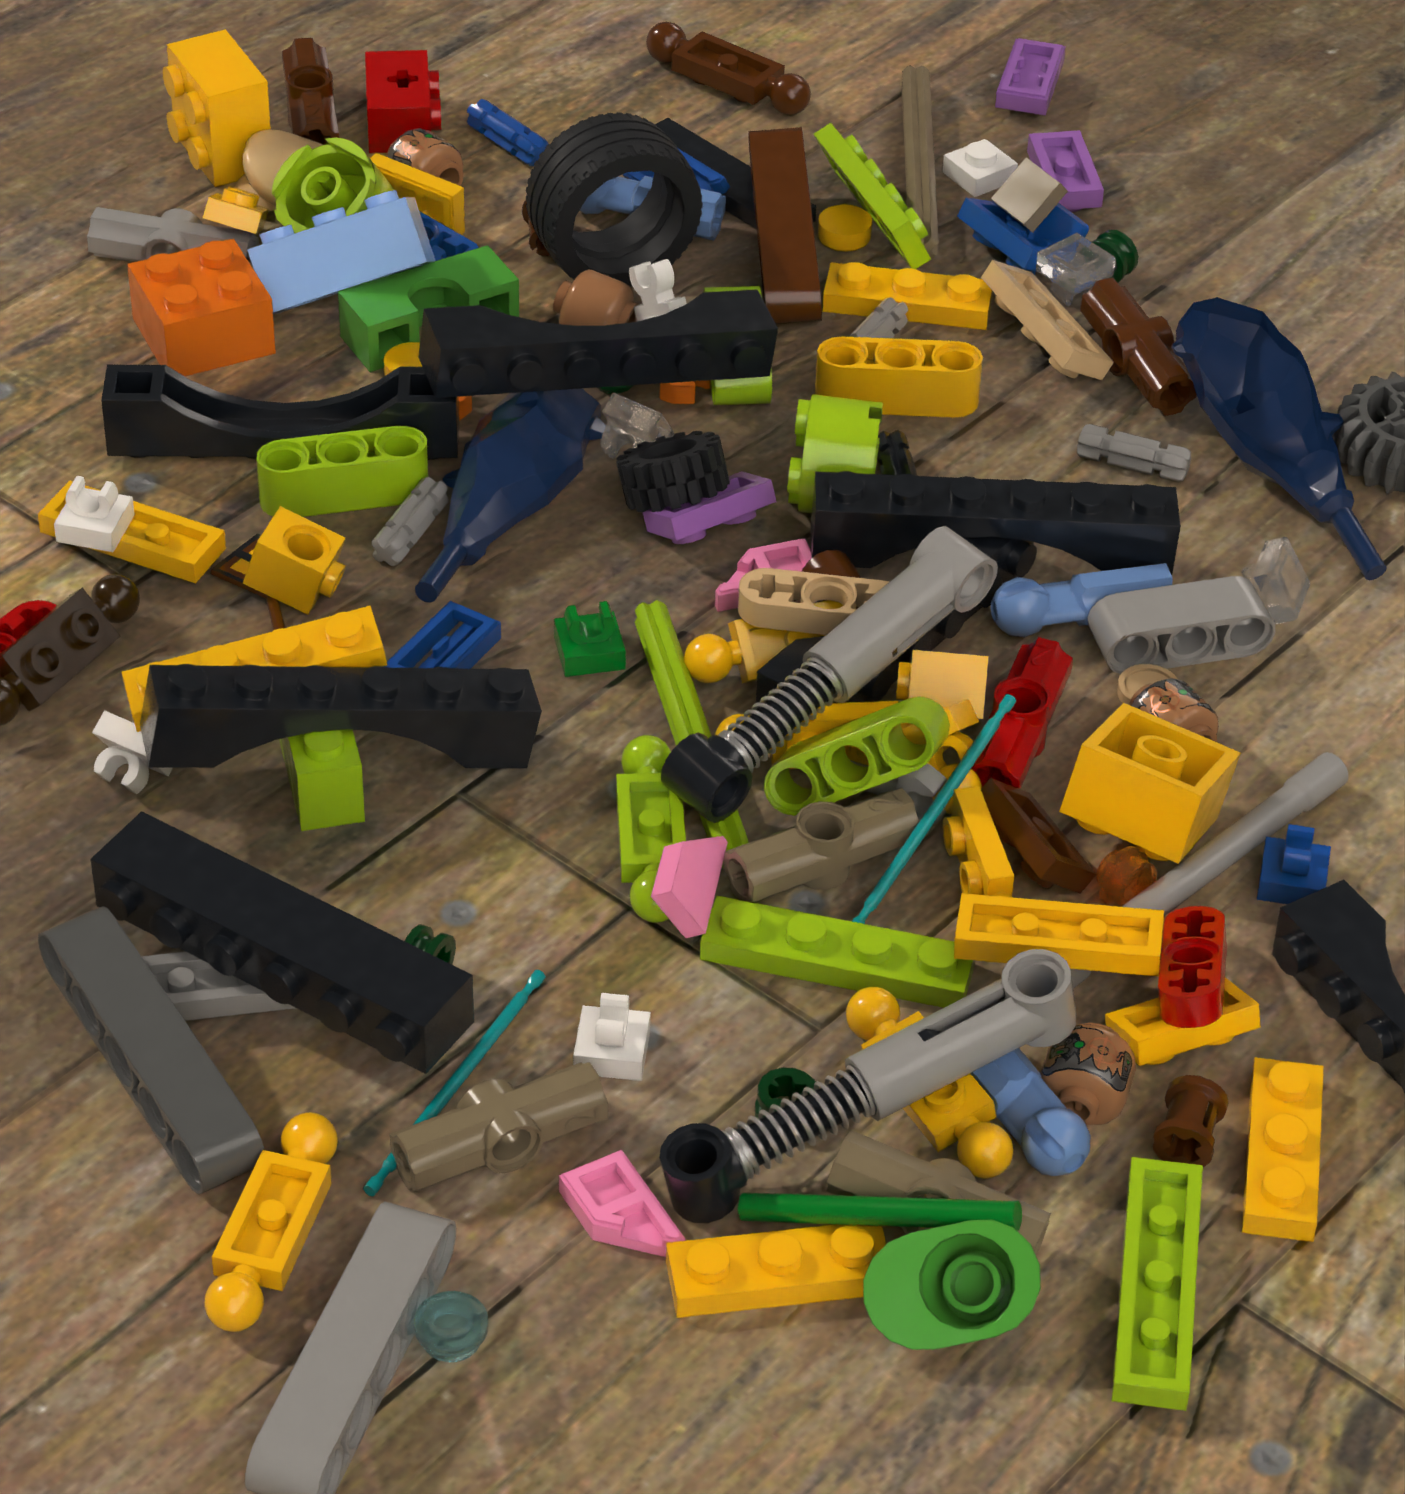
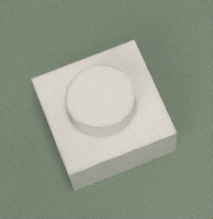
[942,139,1018,197]

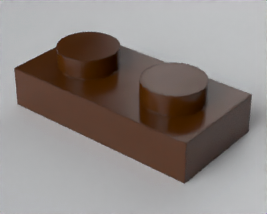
[981,778,1097,894]

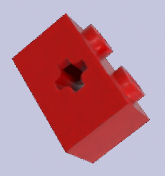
[365,50,442,153]

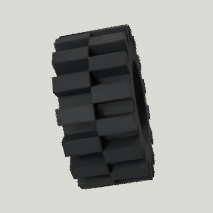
[616,431,730,512]

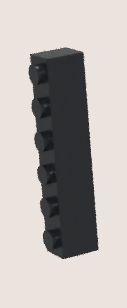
[90,811,474,1074]

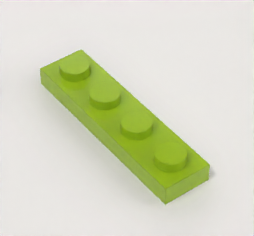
[813,123,931,269]
[700,895,975,1008]
[1111,1157,1203,1411]

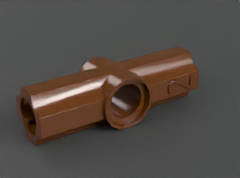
[282,38,339,145]
[1080,278,1197,416]

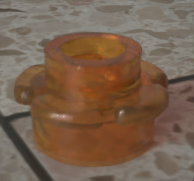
[1096,846,1157,907]

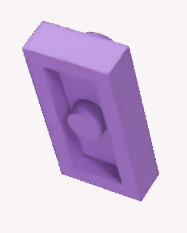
[1027,130,1104,212]
[643,471,776,544]

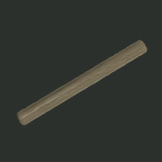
[902,65,939,259]

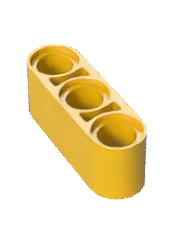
[815,336,983,418]

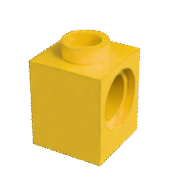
[243,506,346,615]
[896,650,989,719]

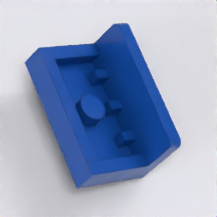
[957,197,1089,275]

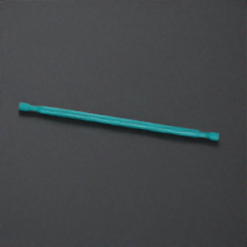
[852,694,1016,924]
[363,970,546,1196]

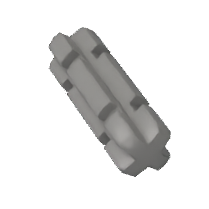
[849,297,908,338]
[1077,424,1191,482]
[372,477,448,566]

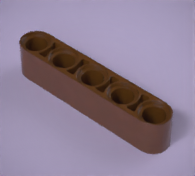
[748,127,822,324]

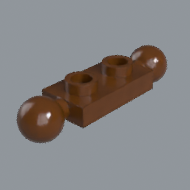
[646,22,811,115]

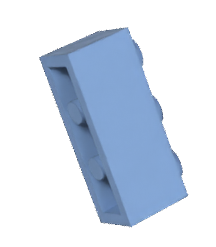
[247,190,435,314]

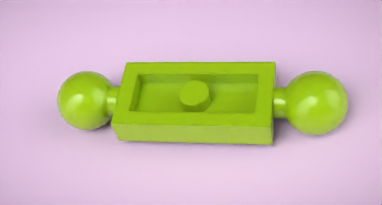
[616,735,686,923]

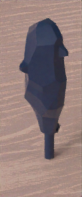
[1171,297,1387,581]
[415,389,611,603]

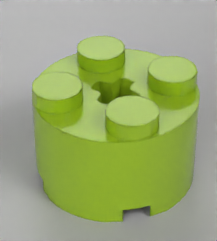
[272,137,394,234]
[787,394,883,513]

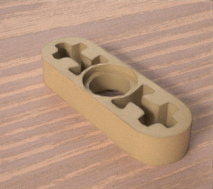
[738,568,890,635]

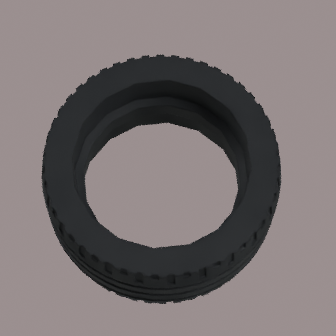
[526,112,703,287]

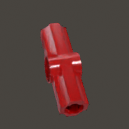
[971,637,1073,789]

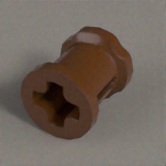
[1152,1075,1229,1167]

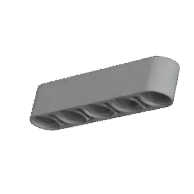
[245,1201,456,1494]

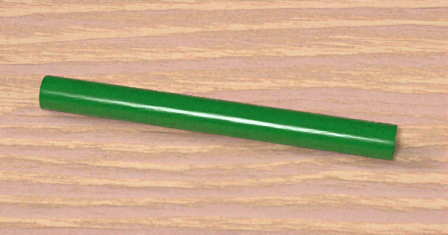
[738,1192,1022,1231]

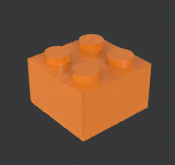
[127,238,276,376]

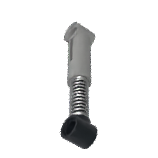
[661,526,998,823]
[659,949,1076,1223]

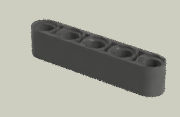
[38,906,265,1194]

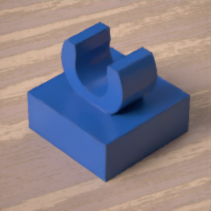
[1257,824,1331,904]

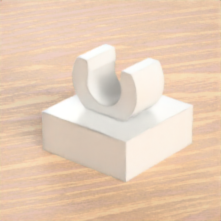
[54,476,135,552]
[92,710,173,794]
[573,993,651,1081]

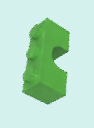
[338,245,519,372]

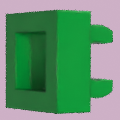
[554,601,626,677]

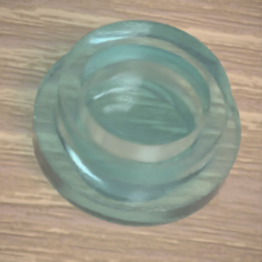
[414,1291,488,1362]

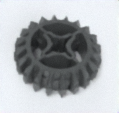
[1333,372,1405,495]

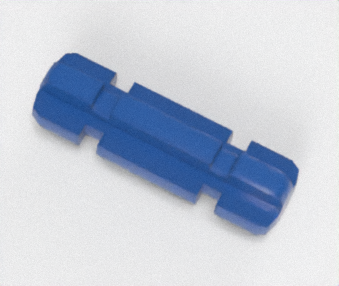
[467,99,548,167]

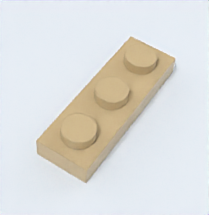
[981,260,1114,380]

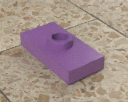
[995,38,1066,115]

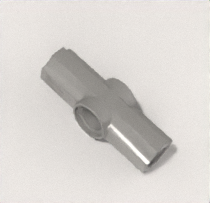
[87,207,259,270]

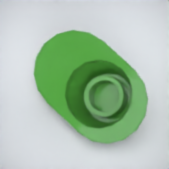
[863,1219,1041,1350]

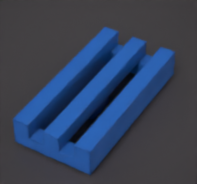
[383,601,501,669]

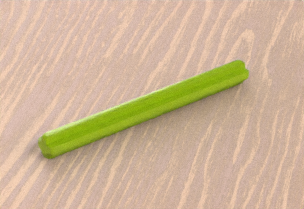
[634,600,749,868]

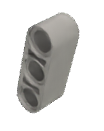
[1087,576,1276,674]

